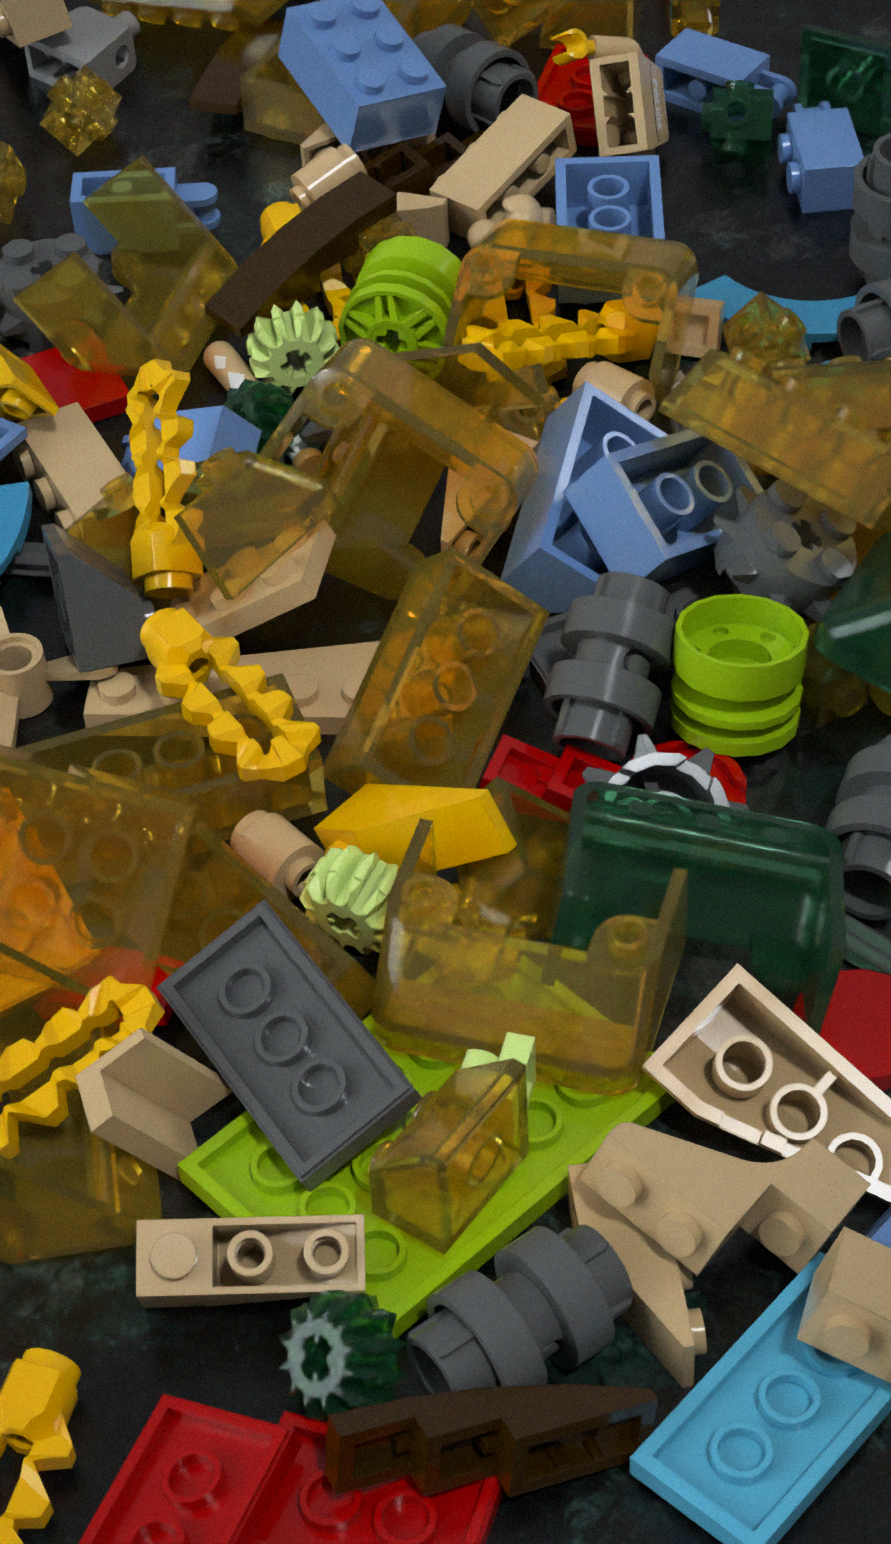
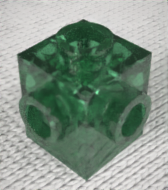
[701,80,774,157]

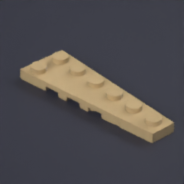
[83,632,460,736]

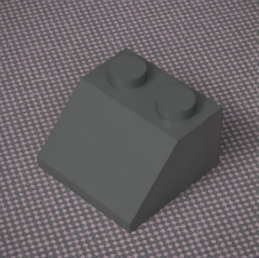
[41,523,155,673]

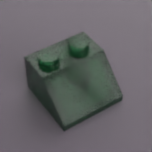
[797,23,891,137]

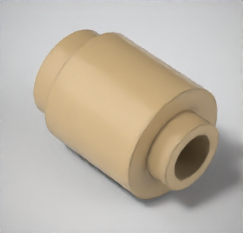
[289,143,368,210]
[572,361,656,421]
[230,810,324,901]

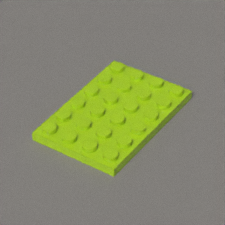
[177,925,676,1356]

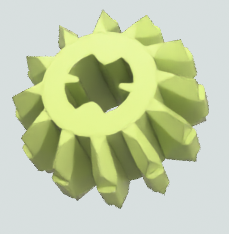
[246,300,340,398]
[299,845,419,955]

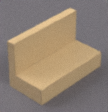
[75,1028,233,1181]

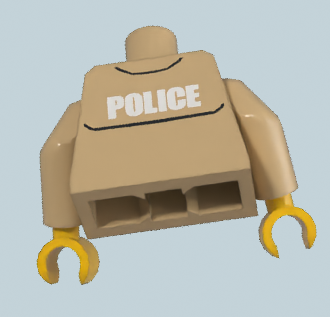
[551,28,669,157]

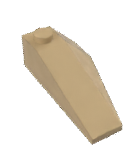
[641,963,891,1205]

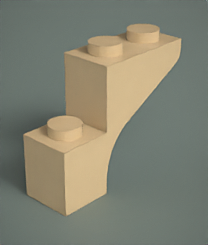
[579,1122,871,1276]

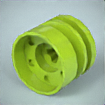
[338,236,472,380]
[668,594,809,757]

